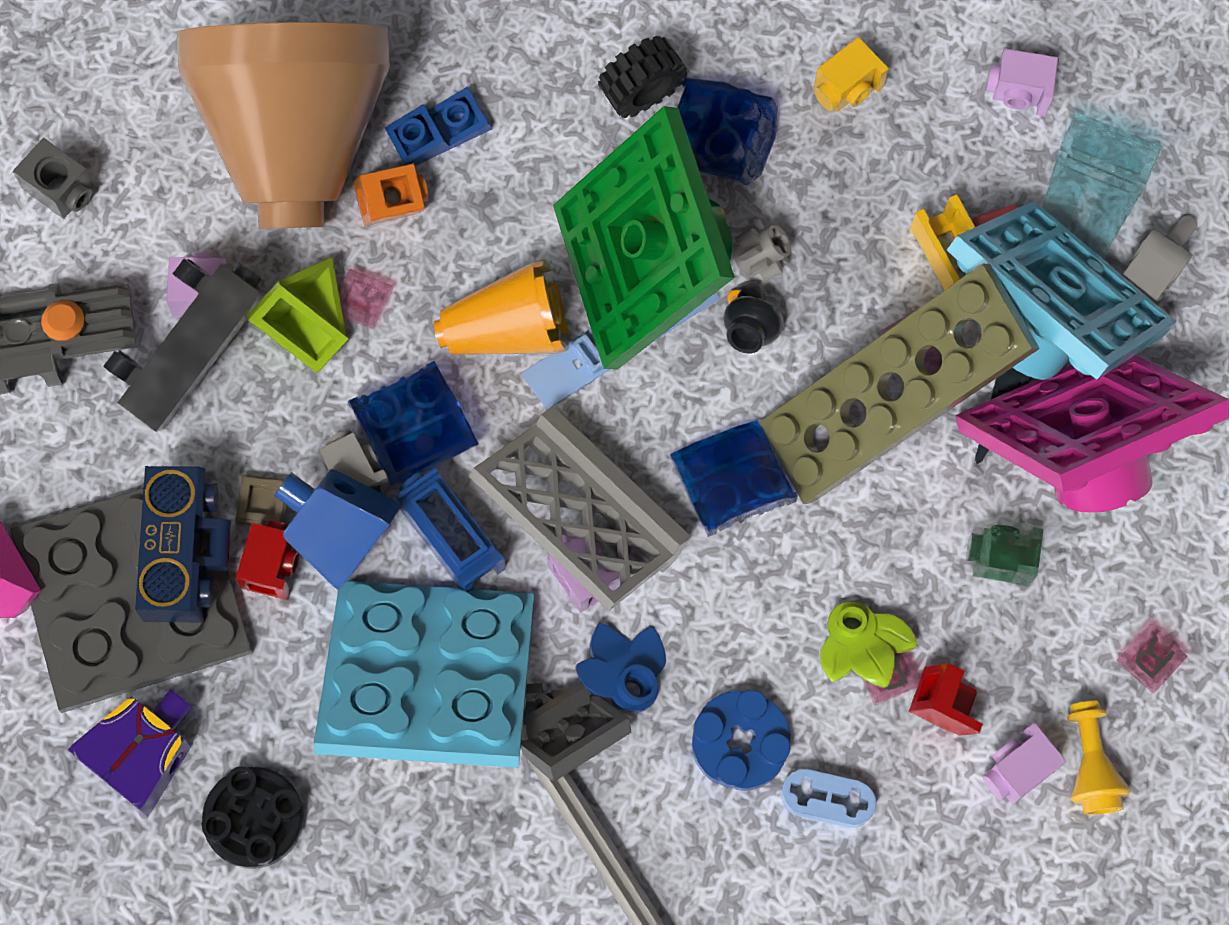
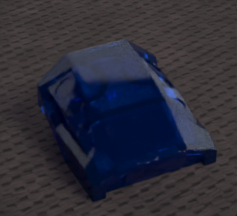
[677,78,778,186]
[347,361,479,486]
[670,420,798,537]

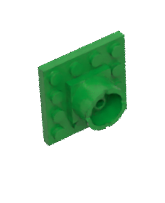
[553,106,735,370]

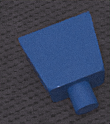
[274,469,402,590]

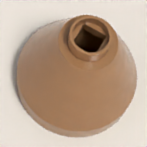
[177,22,390,229]

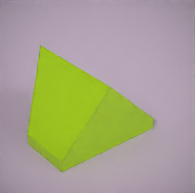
[246,256,349,373]

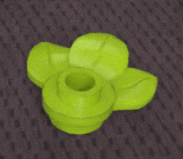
[820,601,917,688]

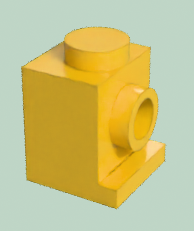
[813,37,889,112]

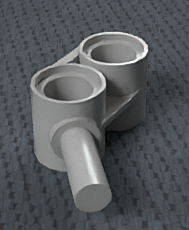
[1121,216,1197,305]

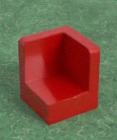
[908,663,983,736]

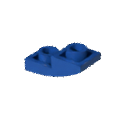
[384,87,492,165]

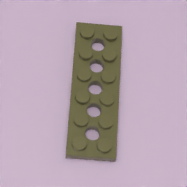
[759,263,1040,504]

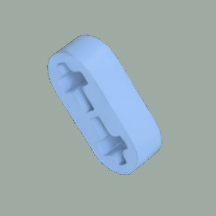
[781,769,876,828]

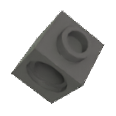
[13,137,94,219]

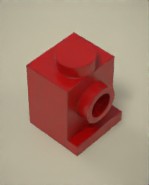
[235,521,299,601]

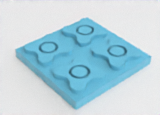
[314,581,534,768]

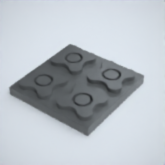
[10,488,253,713]

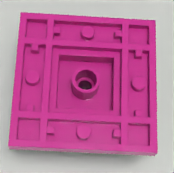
[955,355,1229,512]

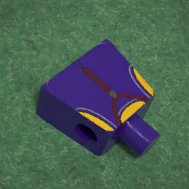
[68,689,193,817]

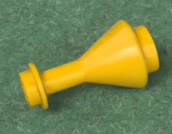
[1067,701,1131,815]

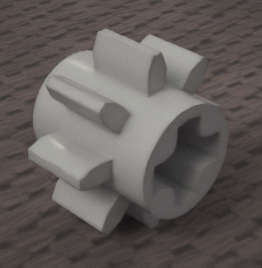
[733,219,791,281]

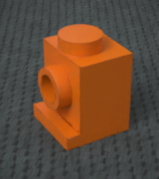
[353,164,429,226]

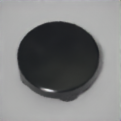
[201,766,304,869]

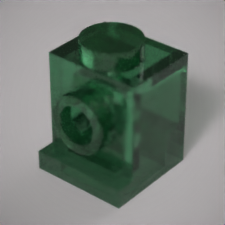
[966,525,1044,587]

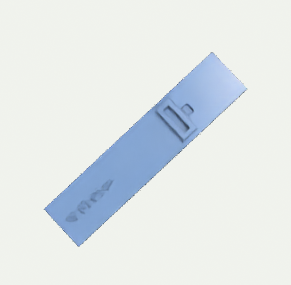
[521,293,720,410]

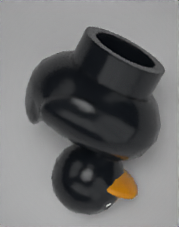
[723,283,783,354]

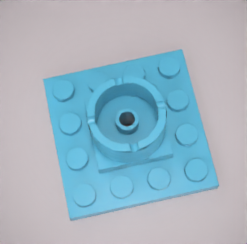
[947,201,1177,380]

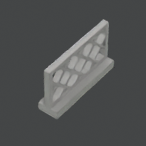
[469,406,692,611]

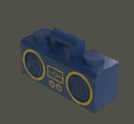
[135,466,231,623]

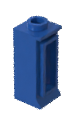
[396,467,505,592]

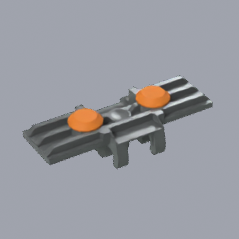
[0,283,137,395]

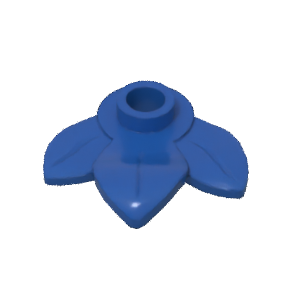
[575,623,666,713]

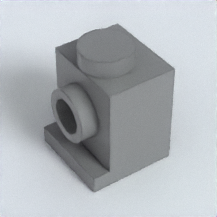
[318,430,391,494]

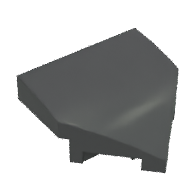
[521,681,632,782]

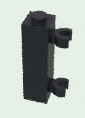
[103,258,267,432]

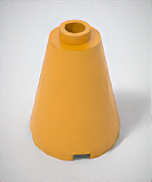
[434,259,569,355]

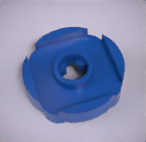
[691,690,791,791]

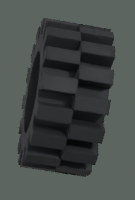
[598,36,687,118]

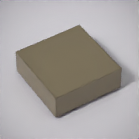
[235,475,288,526]

